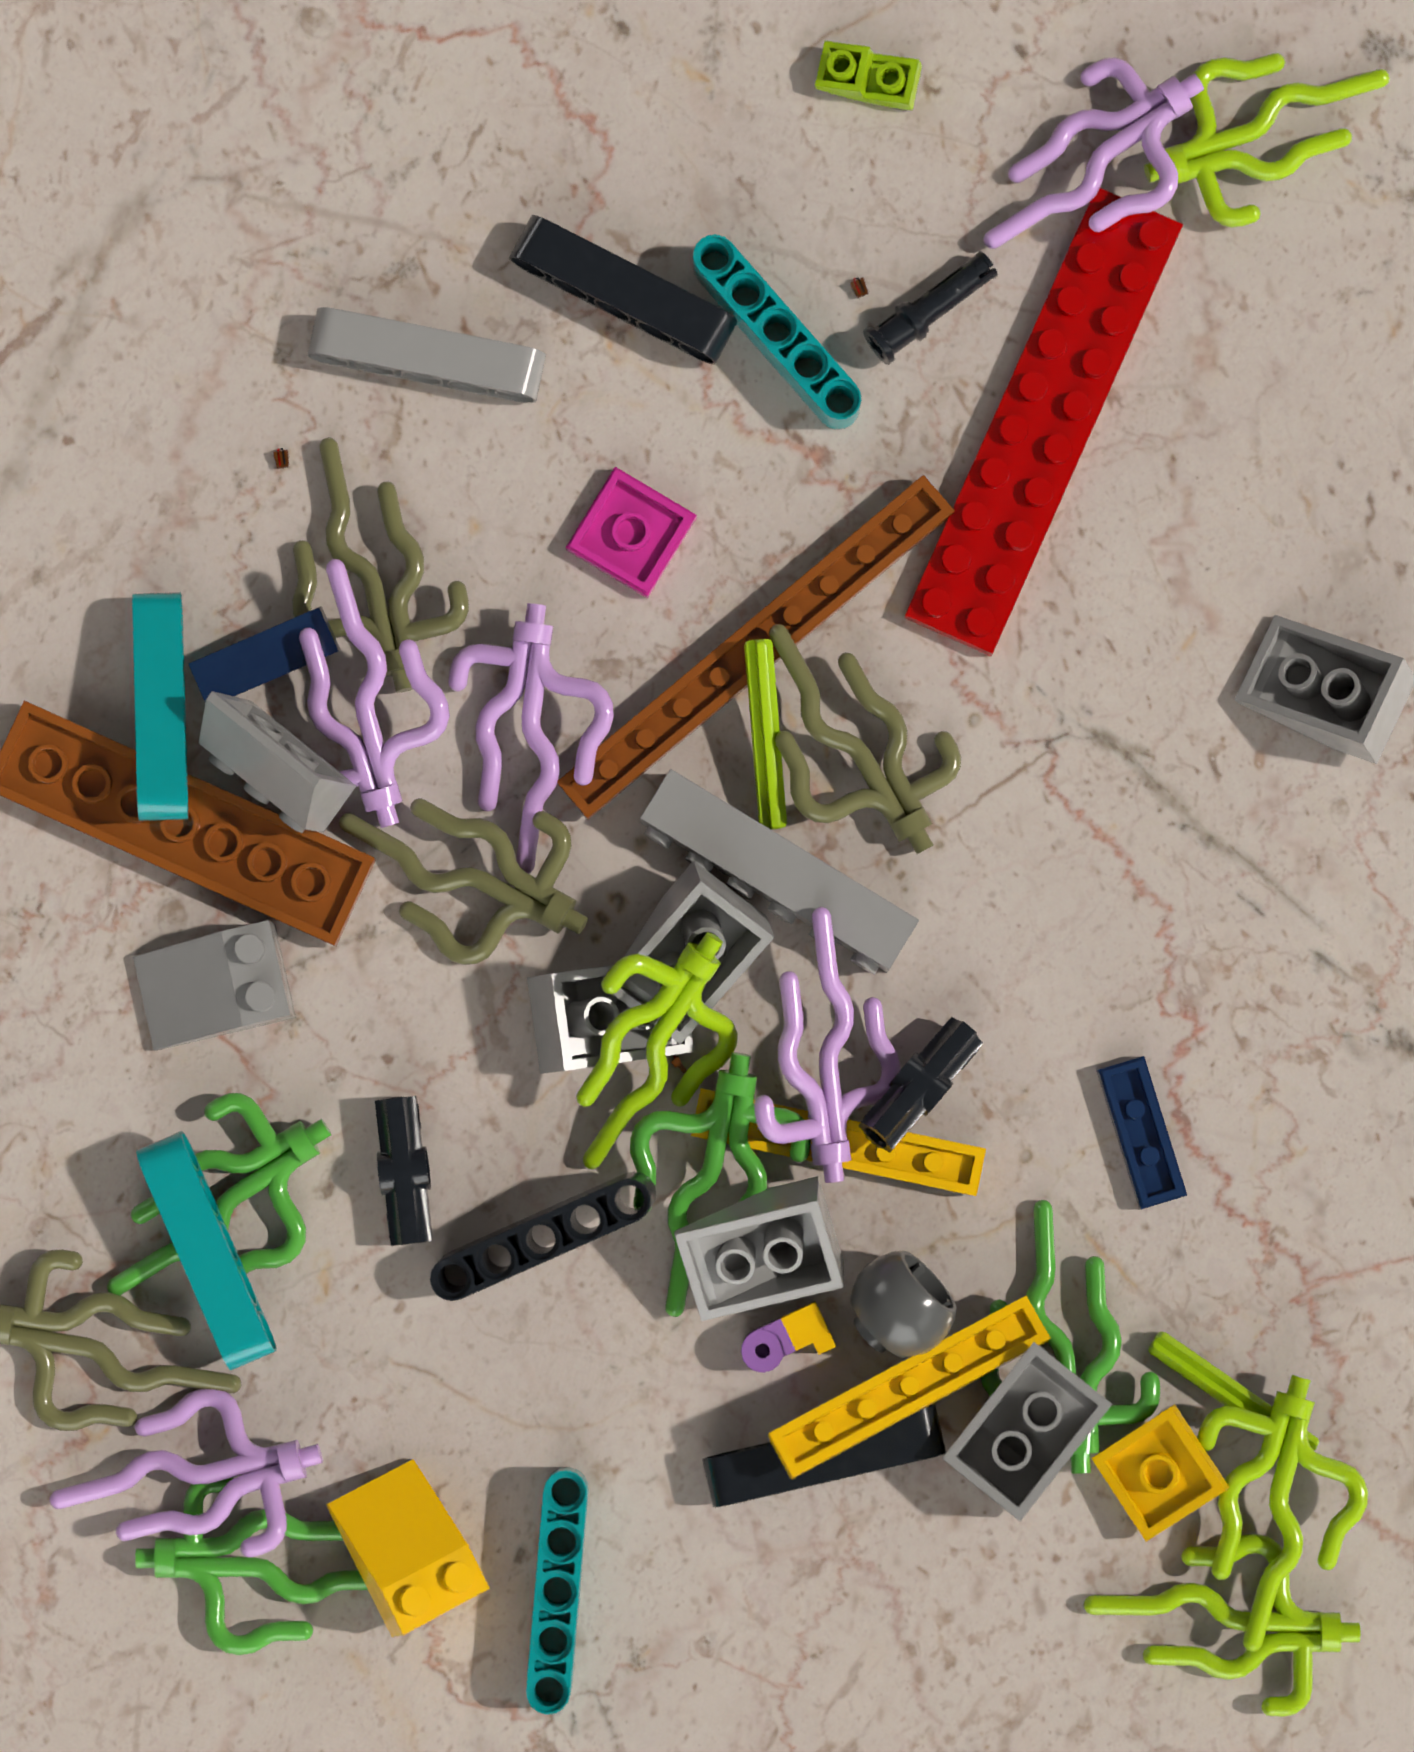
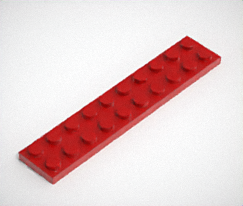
[904,188,1184,657]

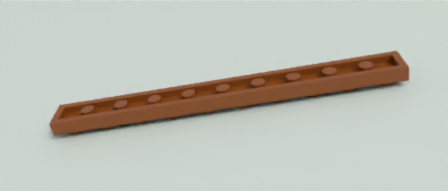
[557,474,955,820]

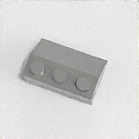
[198,691,356,833]

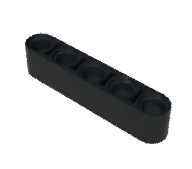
[509,215,738,365]
[430,1171,656,1301]
[702,1405,947,1507]

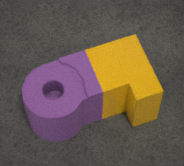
[741,1301,836,1373]

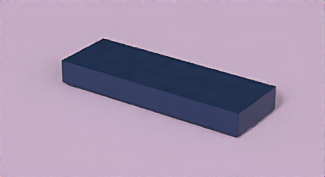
[188,606,341,703]
[1096,1056,1188,1210]

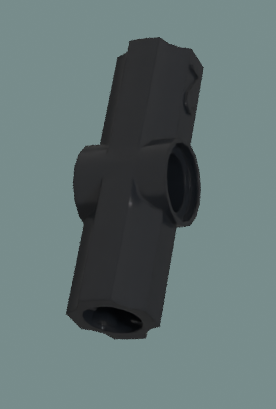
[858,1017,983,1153]
[375,1096,433,1246]

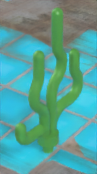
[630,1052,811,1317]
[107,1093,332,1295]
[980,1200,1160,1474]
[135,1477,368,1655]

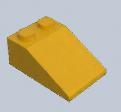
[326,1459,490,1637]

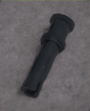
[863,251,998,365]

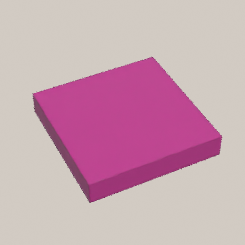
[566,467,697,599]

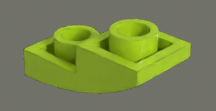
[815,41,922,111]

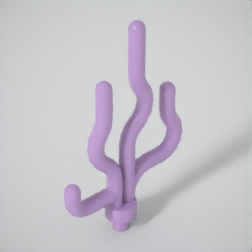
[984,58,1204,249]
[299,559,450,828]
[448,603,614,874]
[754,907,901,1183]
[50,1389,323,1557]

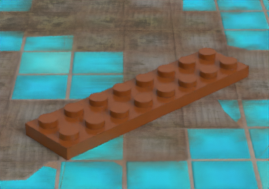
[0,700,376,947]

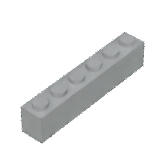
[640,769,919,975]

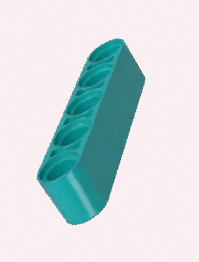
[693,234,862,430]
[132,592,188,821]
[136,1131,277,1371]
[526,1467,589,1715]

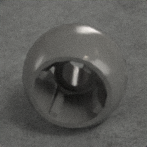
[850,1251,957,1358]

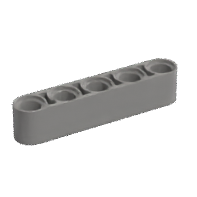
[307,307,546,403]

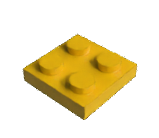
[1091,1404,1230,1542]

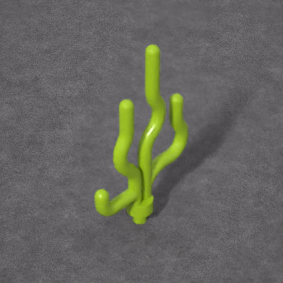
[1144,53,1390,228]
[576,932,738,1170]
[1197,1375,1368,1652]
[1083,1534,1361,1717]

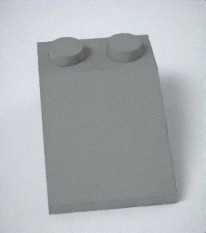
[1235,615,1414,764]
[613,861,774,1045]
[133,920,296,1051]
[527,965,695,1074]
[675,1176,844,1321]
[942,1342,1112,1521]

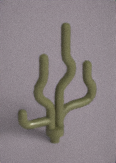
[292,438,469,693]
[769,624,961,854]
[339,798,588,965]
[0,1249,241,1431]

